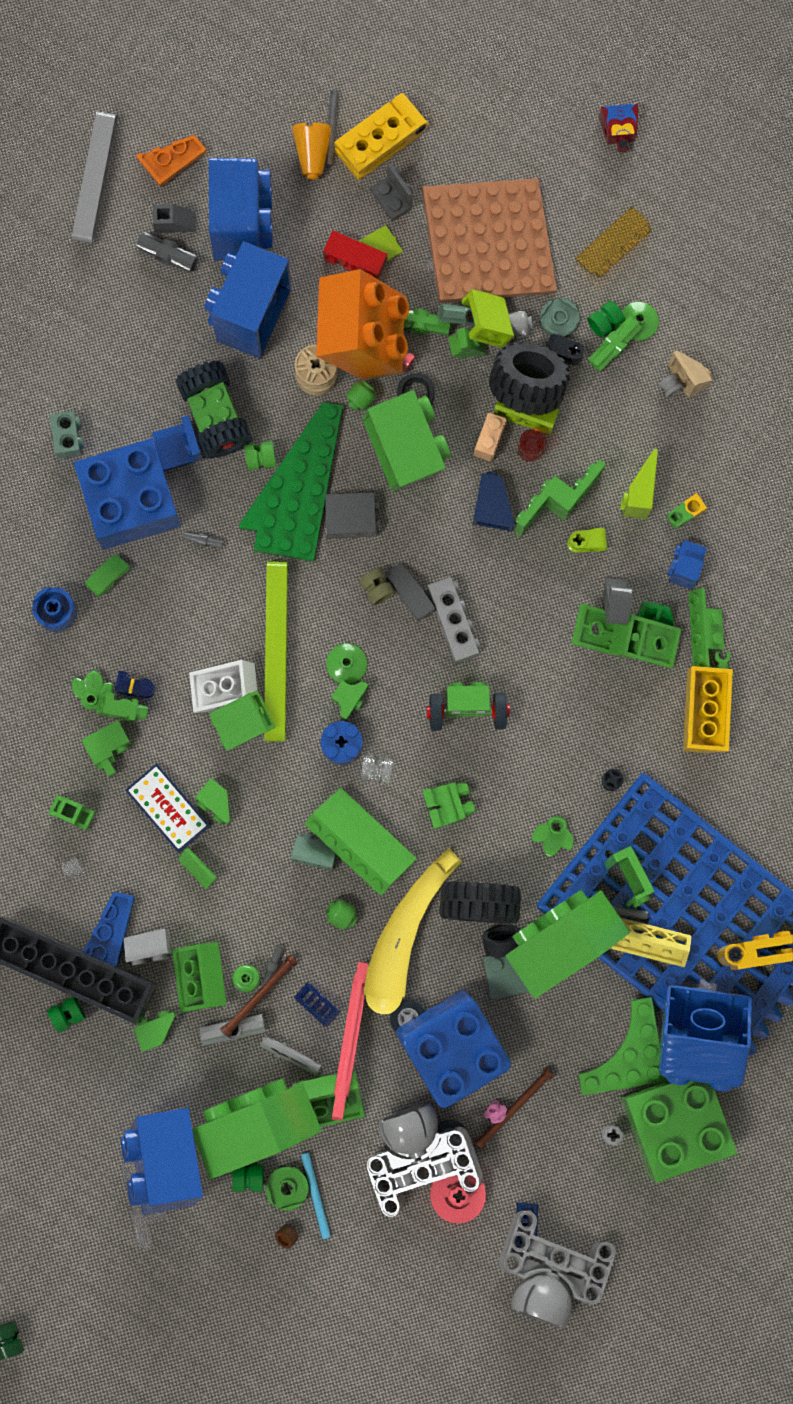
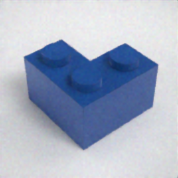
[667,540,707,590]

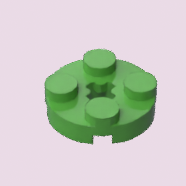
[266,1166,309,1211]

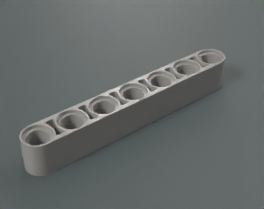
[72,111,118,244]

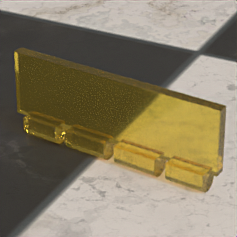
[575,207,651,277]

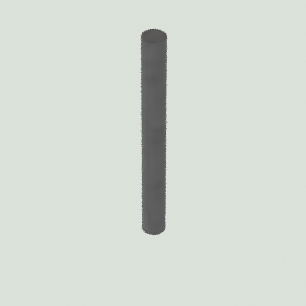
[325,90,338,167]

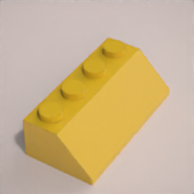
[683,666,733,753]

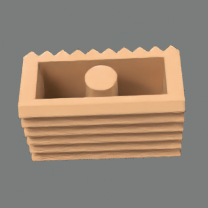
[474,413,506,462]

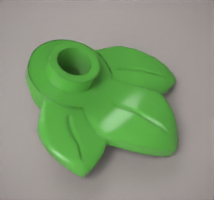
[72,669,113,711]
[532,816,574,857]

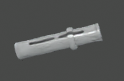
[259,1035,322,1076]

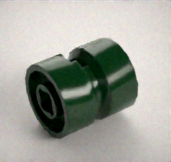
[0,1321,24,1360]

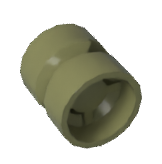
[359,567,396,606]

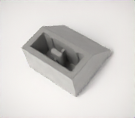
[124,929,172,966]

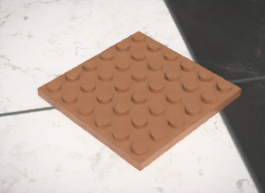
[422,178,557,303]

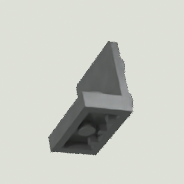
[370,163,413,222]

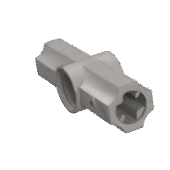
[200,1014,266,1046]

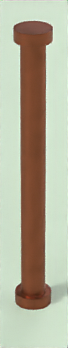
[220,955,297,1038]
[474,1068,554,1150]

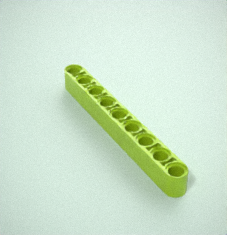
[264,561,288,742]

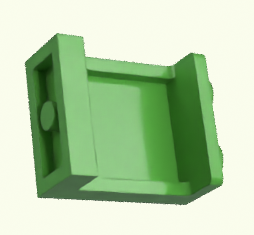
[209,690,275,751]
[604,846,655,908]

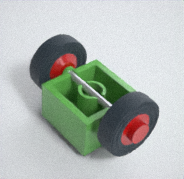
[426,682,510,731]

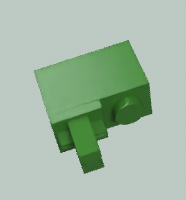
[81,720,132,778]

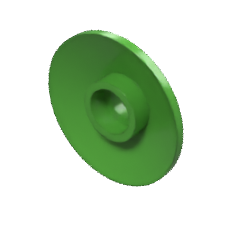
[619,302,659,341]
[326,643,367,684]

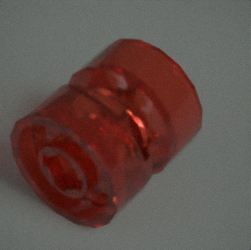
[517,429,546,462]

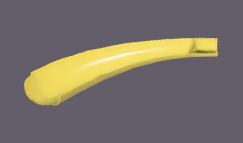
[363,848,463,1014]

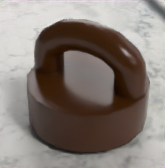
[275,1224,298,1249]

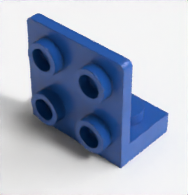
[152,415,202,471]

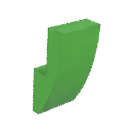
[85,554,130,597]

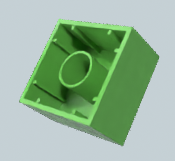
[361,390,451,493]
[505,889,630,999]
[192,1078,322,1179]
[620,1081,738,1183]

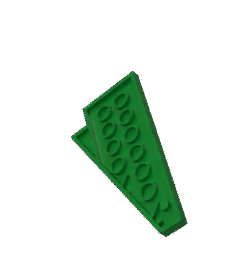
[239,402,343,562]

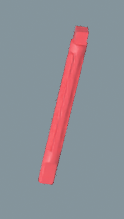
[332,962,368,1121]

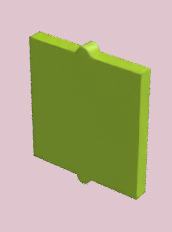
[359,225,403,262]

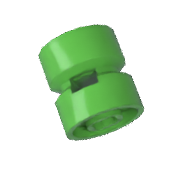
[244,441,276,471]

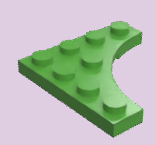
[578,997,666,1096]

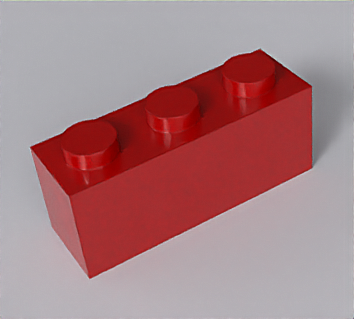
[323,230,388,280]

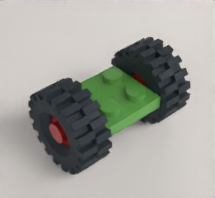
[176,361,252,459]

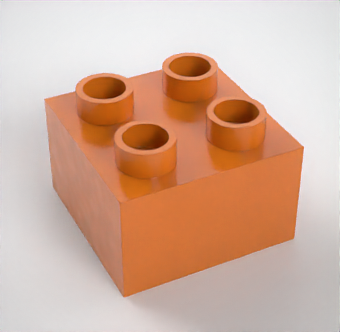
[316,269,409,380]

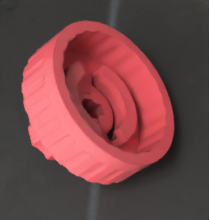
[430,1175,486,1224]

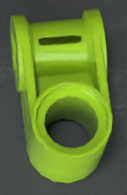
[567,528,608,553]

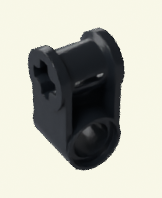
[546,334,584,365]

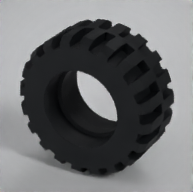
[489,342,570,415]
[439,881,521,924]

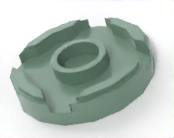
[540,298,580,337]

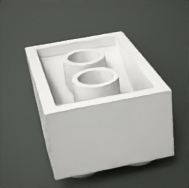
[189,660,257,713]

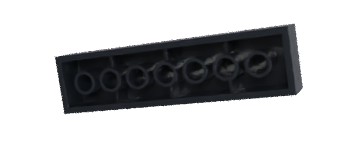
[0,917,158,1024]

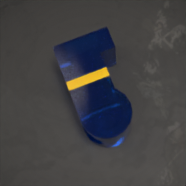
[115,670,156,699]

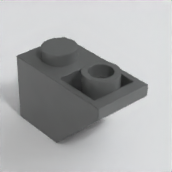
[153,204,195,233]

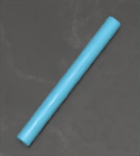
[301,1152,331,1239]

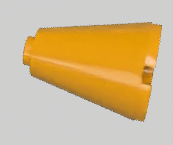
[292,122,332,180]

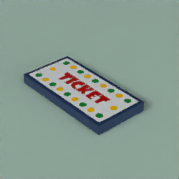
[125,763,211,853]

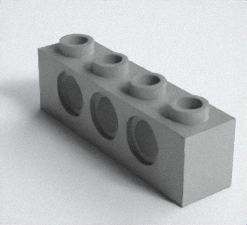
[427,577,481,664]

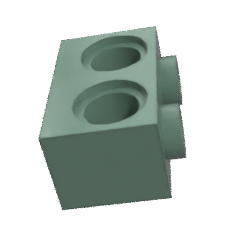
[50,411,84,459]

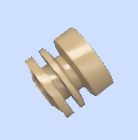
[295,344,338,396]

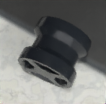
[601,769,624,791]

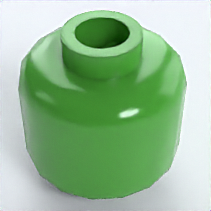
[346,380,376,411]
[325,899,358,930]
[233,965,261,993]

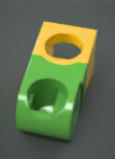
[666,493,707,530]

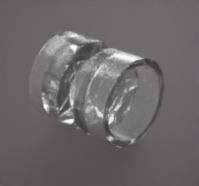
[361,754,394,785]

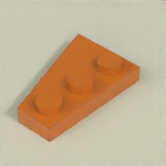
[135,135,207,188]

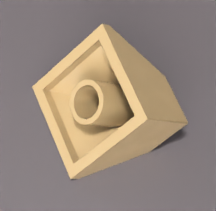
[668,350,712,398]

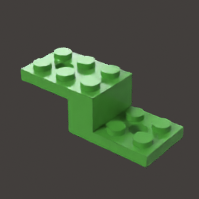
[514,459,606,537]
[571,604,681,669]

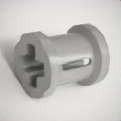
[602,1125,623,1145]

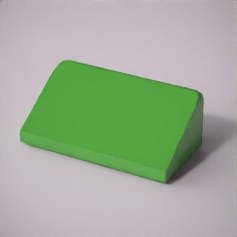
[179,848,217,889]

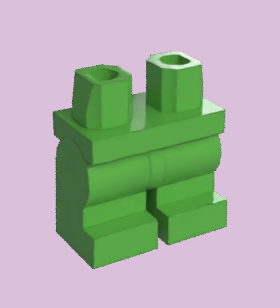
[95,692,148,723]
[422,782,476,830]

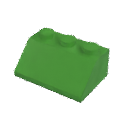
[172,942,226,1012]
[292,1070,365,1127]

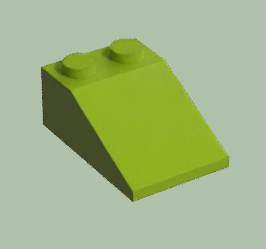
[620,449,658,519]

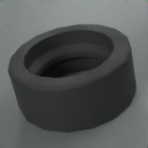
[397,373,435,406]
[482,924,521,958]

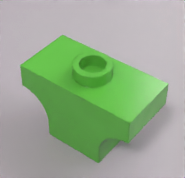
[448,327,487,360]
[331,680,369,722]
[48,795,96,831]

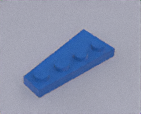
[83,892,135,966]

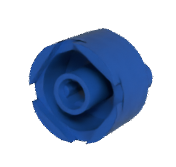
[32,587,77,633]
[321,721,362,766]

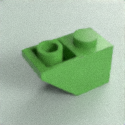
[195,778,231,825]
[133,1010,177,1052]

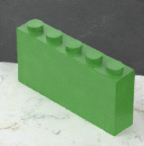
[305,788,417,896]

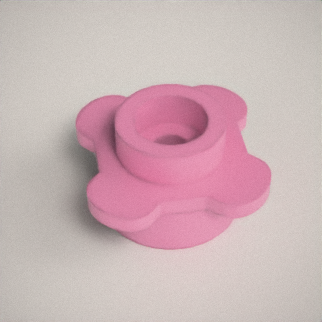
[484,1100,507,1124]

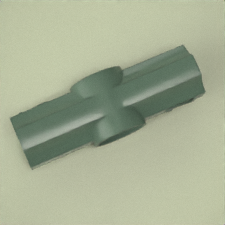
[438,304,475,326]

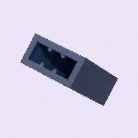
[473,471,514,532]

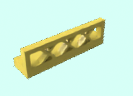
[610,918,691,967]

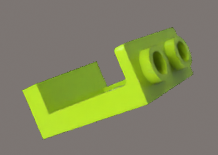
[461,289,514,348]

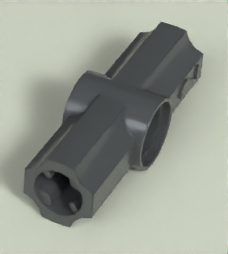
[136,232,198,273]

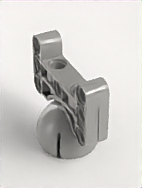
[367,1102,483,1217]
[499,1211,616,1329]

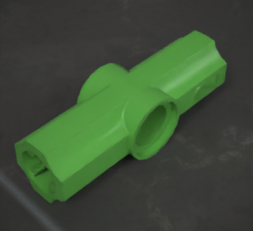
[404,309,450,336]
[588,316,642,372]

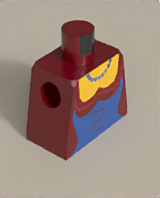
[599,103,638,152]

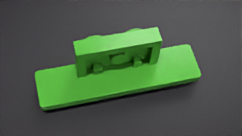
[689,588,724,667]

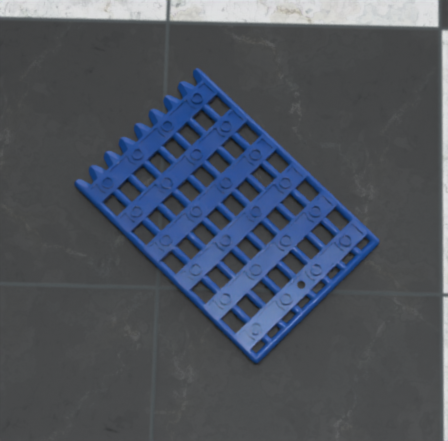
[536,773,793,1055]

